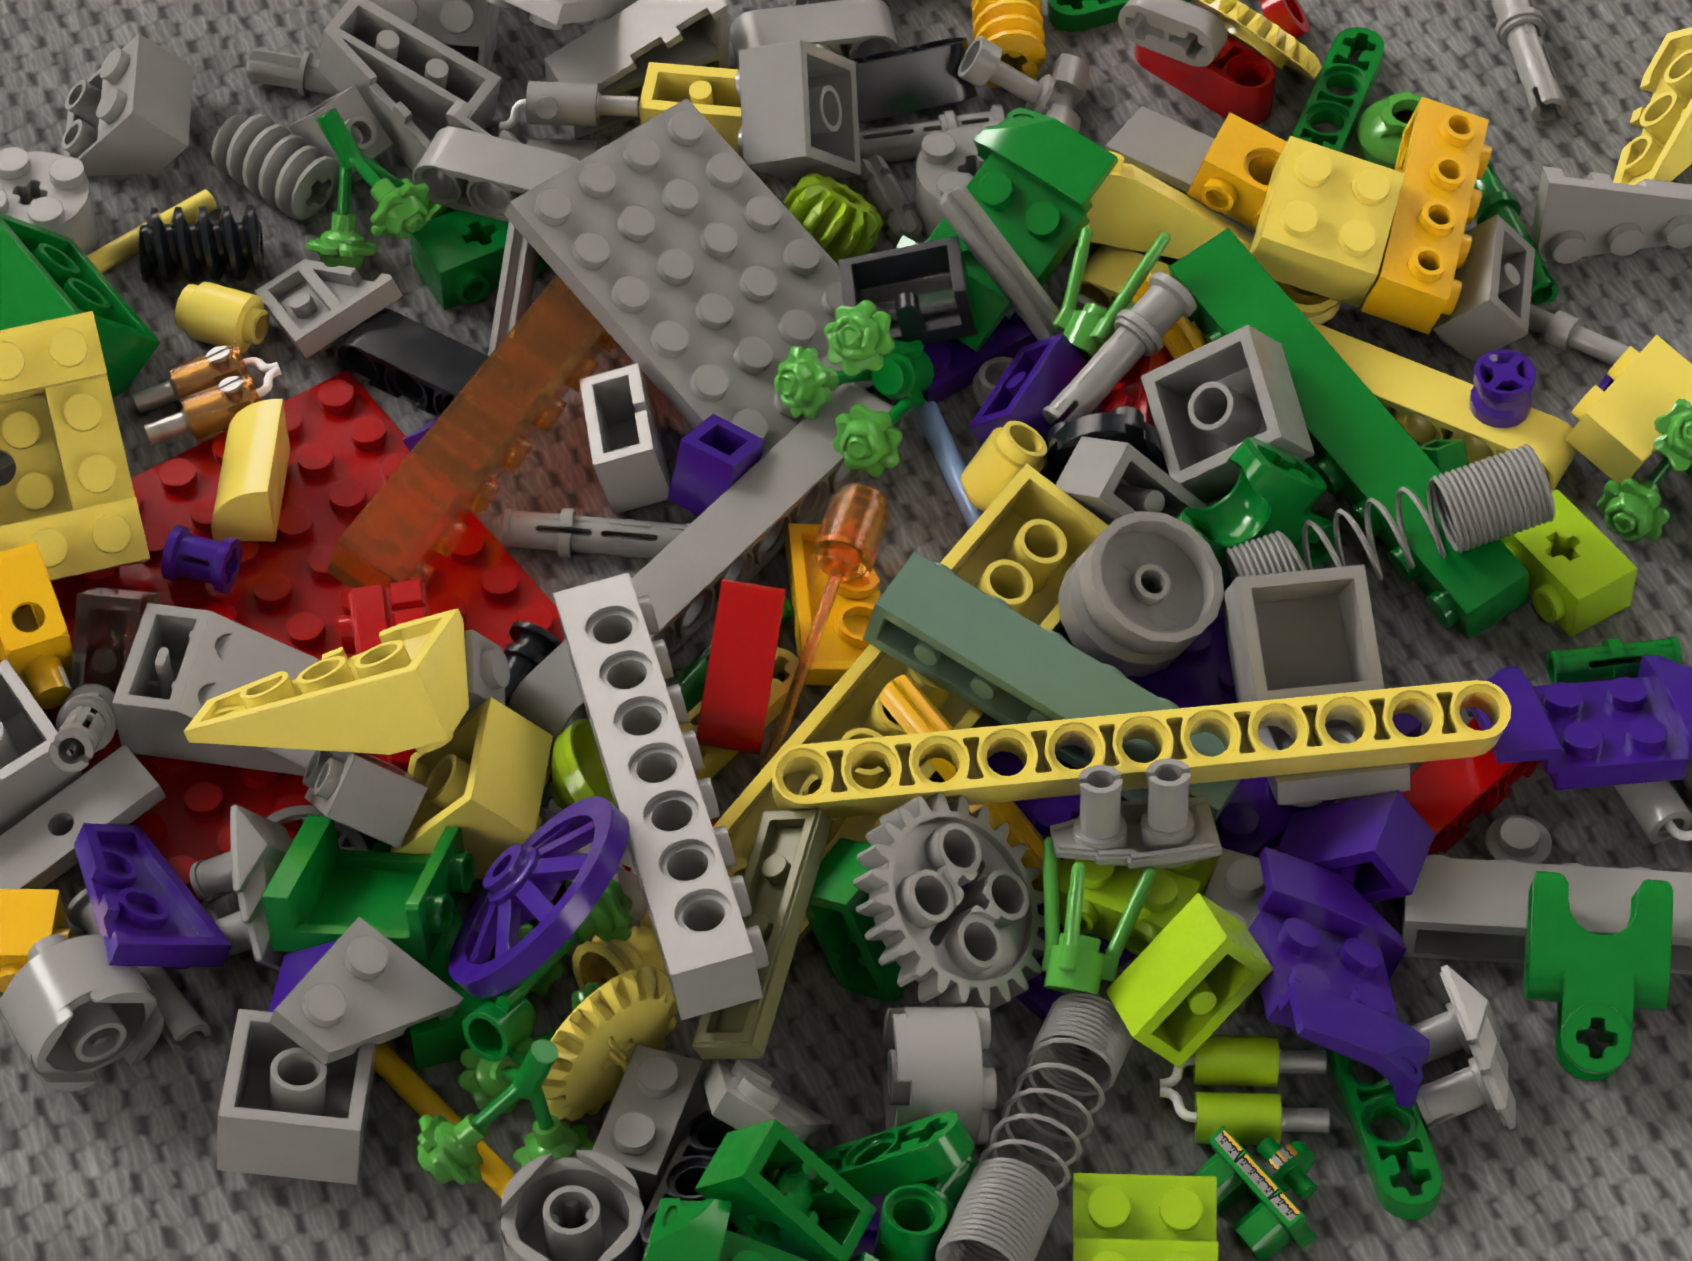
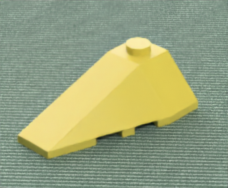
[1613,27,1692,185]
[1078,151,1255,259]
[183,608,469,755]

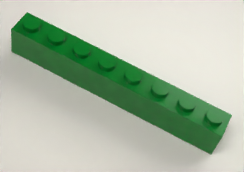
[1169,228,1529,639]

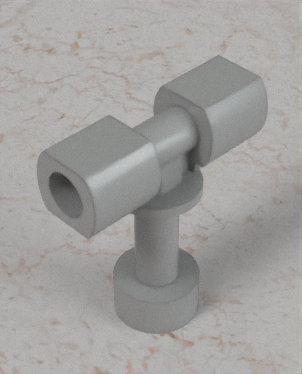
[958,36,1090,133]

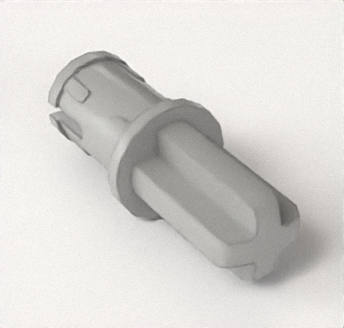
[246,48,339,96]

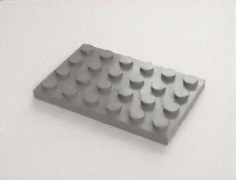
[505,98,883,458]

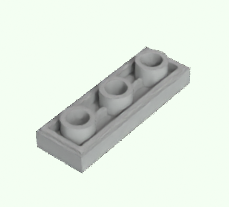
[0,744,166,889]

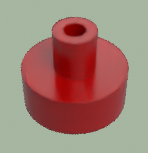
[1260,0,1310,40]

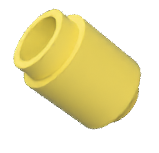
[175,281,269,353]
[961,421,1047,511]

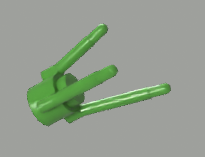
[1052,226,1170,363]
[1041,837,1156,996]

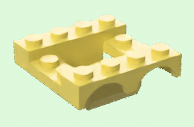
[0,311,150,582]

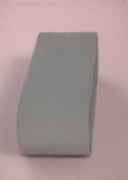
[730,0,899,70]
[412,126,579,223]

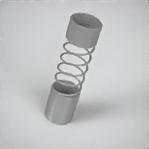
[1225,444,1555,582]
[935,993,1133,1261]

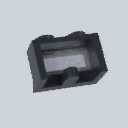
[839,236,977,345]

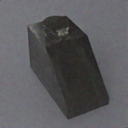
[71,588,160,725]

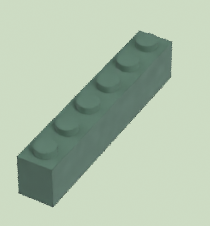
[863,551,1243,823]

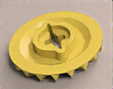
[1191,0,1322,80]
[542,966,678,1122]

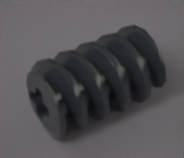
[139,205,264,283]

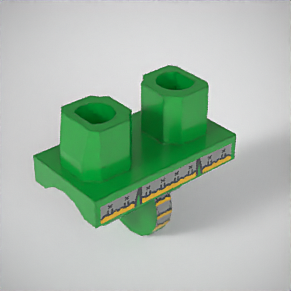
[1194,1126,1318,1261]

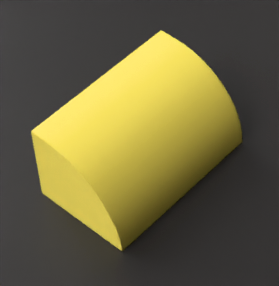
[211,399,290,542]

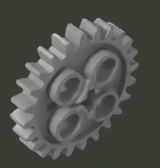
[853,793,1045,1011]

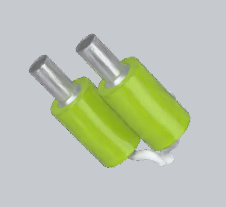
[1160,1034,1330,1145]

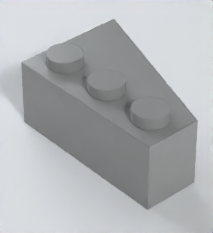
[544,0,730,139]

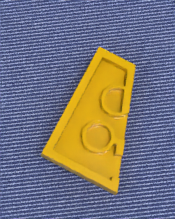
[785,523,881,686]

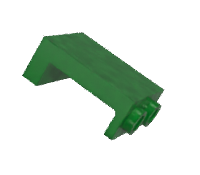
[262,815,475,962]

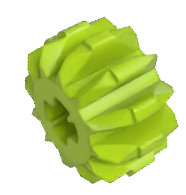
[783,173,884,263]

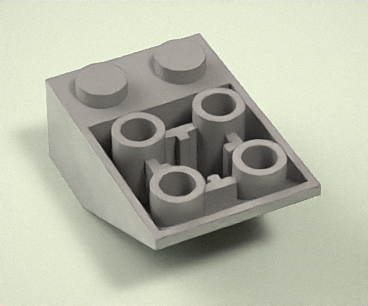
[112,603,321,776]

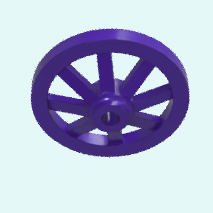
[449,796,630,999]

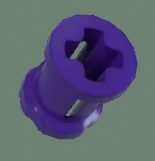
[161,525,242,594]

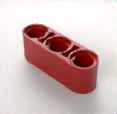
[1135,35,1275,125]
[696,579,786,755]
[1401,718,1539,856]

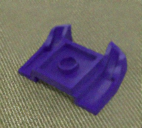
[1465,656,1692,790]
[1248,847,1430,1109]

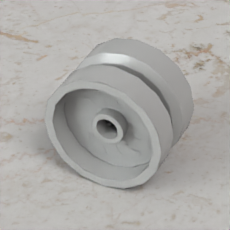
[1058,511,1224,677]

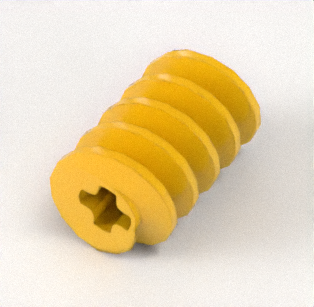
[971,0,1046,88]

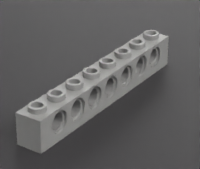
[553,572,769,1021]

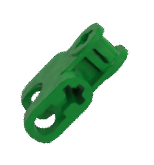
[1176,437,1342,579]
[1523,871,1673,1081]

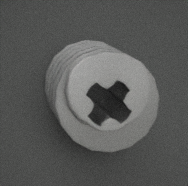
[211,113,340,221]

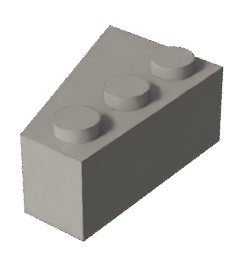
[319,0,502,171]

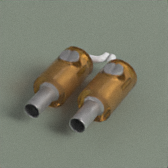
[132,343,282,445]

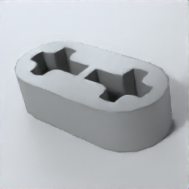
[1118,0,1228,67]

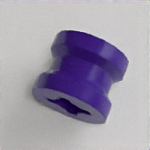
[1470,349,1536,428]

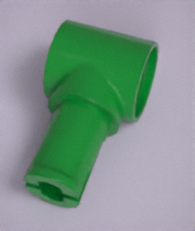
[873,1156,977,1261]

